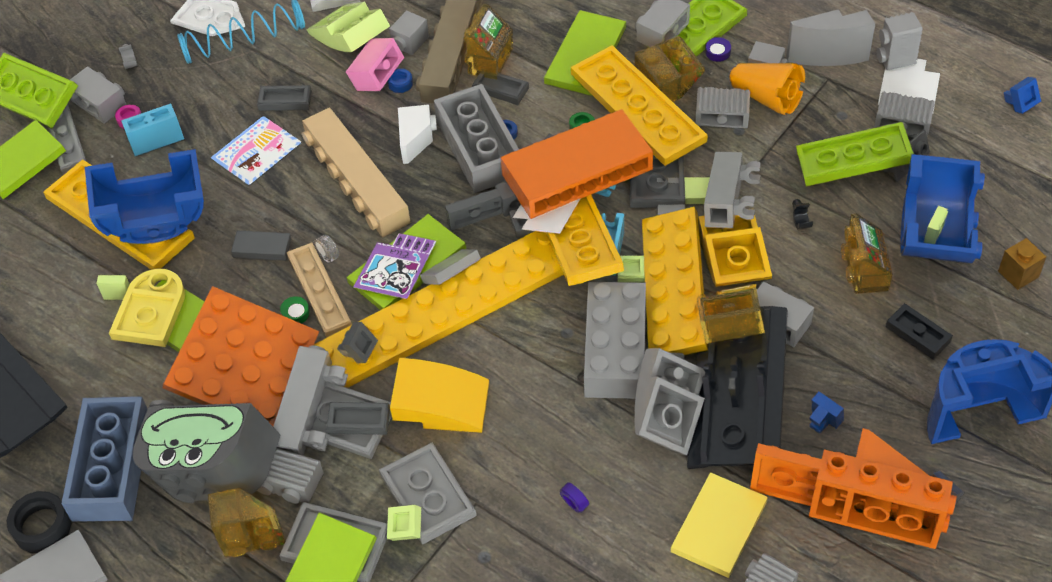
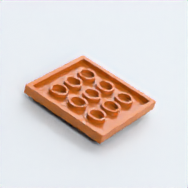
[163,286,320,426]

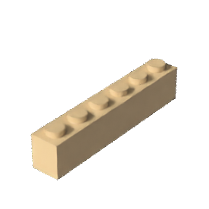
[302,107,411,238]

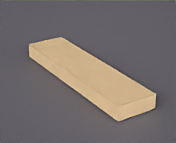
[287,243,352,338]

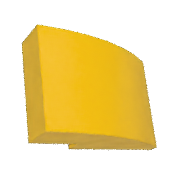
[698,215,772,287]
[390,358,489,433]

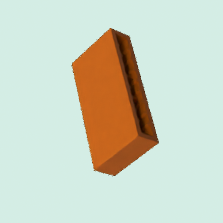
[500,109,653,219]

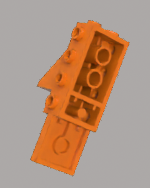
[750,428,957,549]

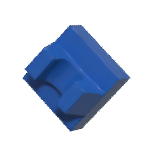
[1004,77,1041,113]
[809,392,844,434]

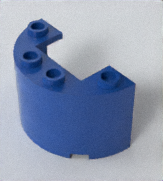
[84,149,204,244]
[900,154,985,263]
[927,339,1052,444]

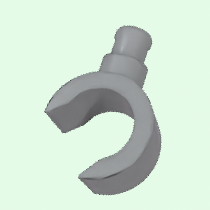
[119,44,138,69]

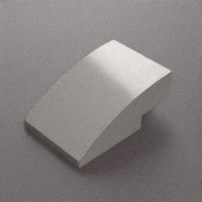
[786,9,875,66]
[634,348,705,456]

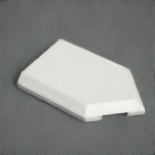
[170,0,245,36]

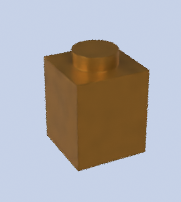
[998,238,1047,290]

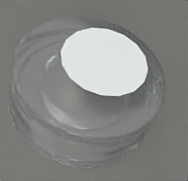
[314,234,339,263]

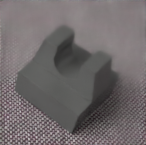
[337,322,378,363]

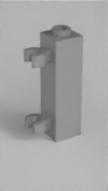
[704,152,761,228]
[273,345,348,456]

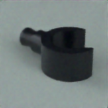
[792,199,813,229]

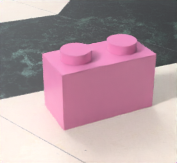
[346,38,404,91]

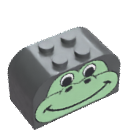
[133,403,281,503]

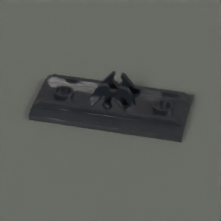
[687,306,788,469]
[0,333,68,458]

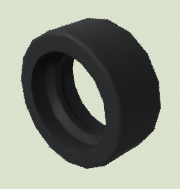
[6,491,72,553]

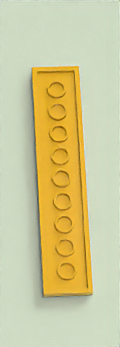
[314,231,564,388]

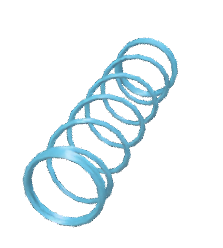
[177,0,305,64]

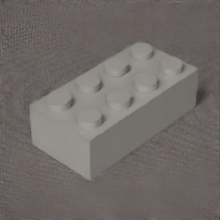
[434,84,519,193]
[584,282,646,399]

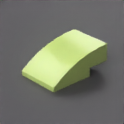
[306,2,390,52]

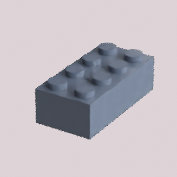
[61,397,147,522]

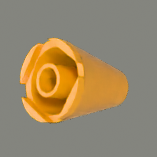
[729,63,805,115]

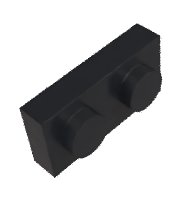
[885,303,953,360]

